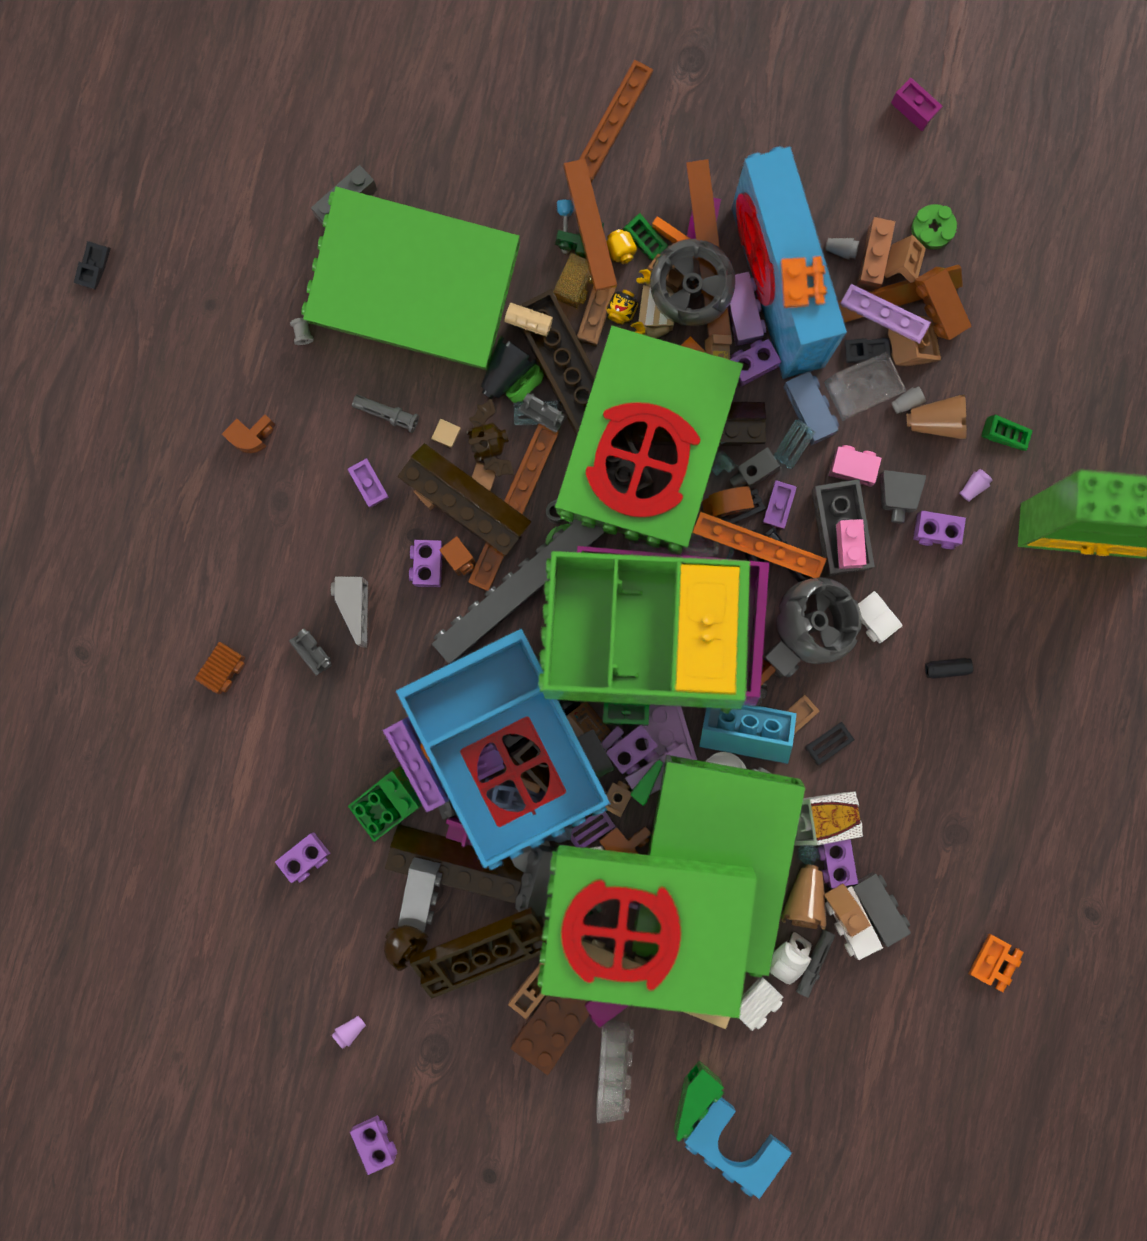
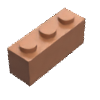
[856,217,895,291]

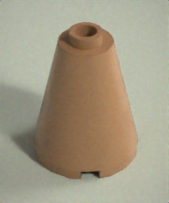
[907,395,967,439]
[781,865,827,929]

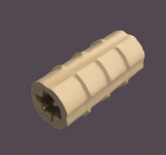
[505,303,553,337]

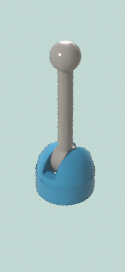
[557,200,574,254]

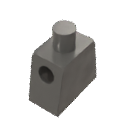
[729,447,780,488]
[880,470,926,524]

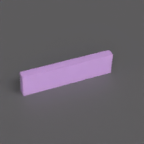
[840,284,931,344]

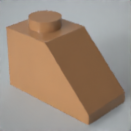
[824,883,871,937]

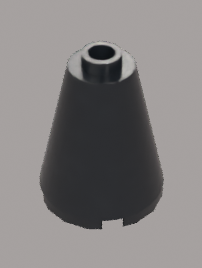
[481,336,537,400]

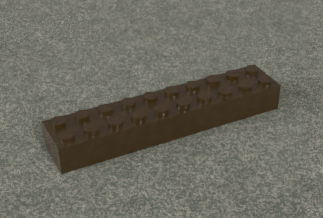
[519,289,654,495]

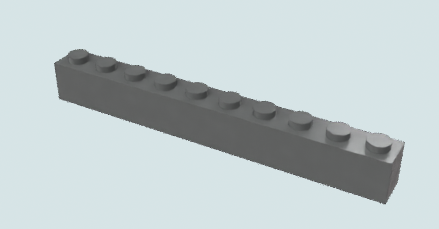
[432,519,606,664]

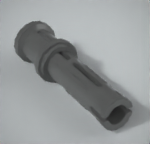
[352,394,419,433]

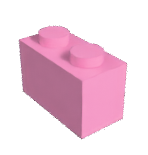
[829,445,882,487]
[836,519,866,569]

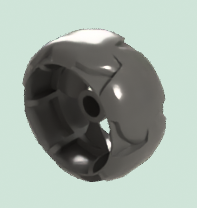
[650,239,735,327]
[776,577,862,664]

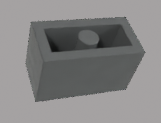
[763,641,800,678]

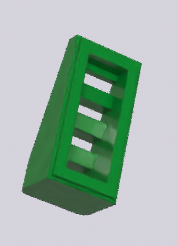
[622,213,668,261]
[981,414,1033,451]
[630,759,663,806]

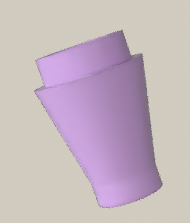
[960,469,993,502]
[332,1016,366,1049]

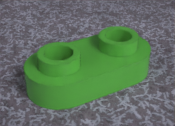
[506,365,544,403]

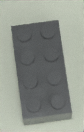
[811,479,875,577]

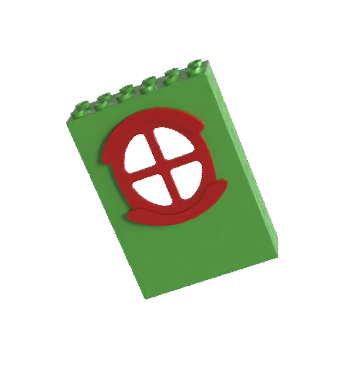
[555,326,743,555]
[537,845,757,1018]

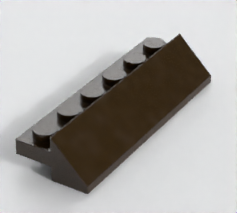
[632,402,766,446]
[397,443,532,556]
[385,824,524,904]
[409,907,547,999]

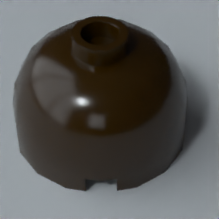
[384,925,428,971]

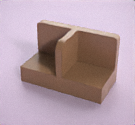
[884,235,926,283]

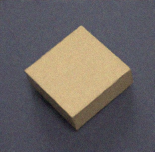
[431,419,461,449]

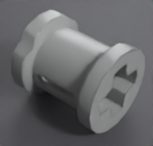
[290,318,314,345]

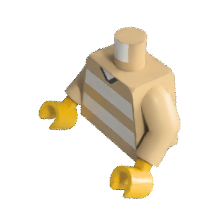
[630,269,687,339]

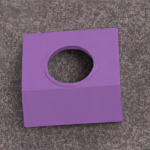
[383,716,506,812]

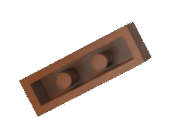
[914,266,972,340]

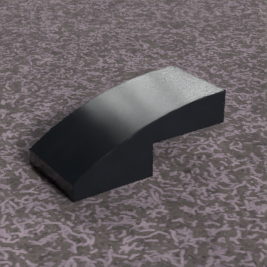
[74,241,111,289]
[845,338,891,363]
[577,729,615,778]

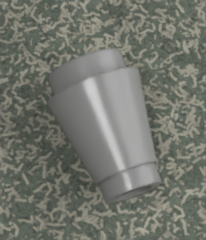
[826,238,859,260]
[891,386,926,414]

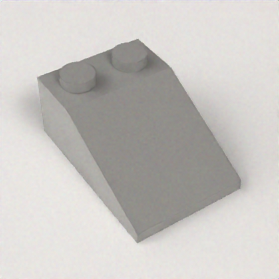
[331,577,368,648]

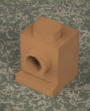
[605,781,631,817]

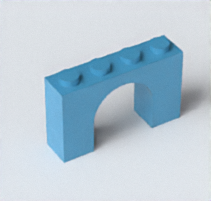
[684,1097,792,1199]

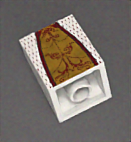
[794,792,863,846]

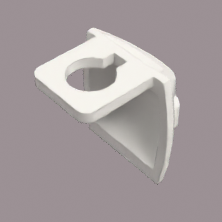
[770,932,812,985]

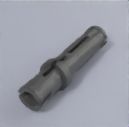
[795,929,836,998]

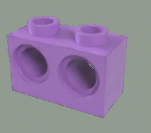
[730,339,781,387]
[913,511,966,549]
[409,540,443,587]
[606,725,658,775]
[275,833,330,883]
[818,839,858,888]
[350,1115,397,1175]

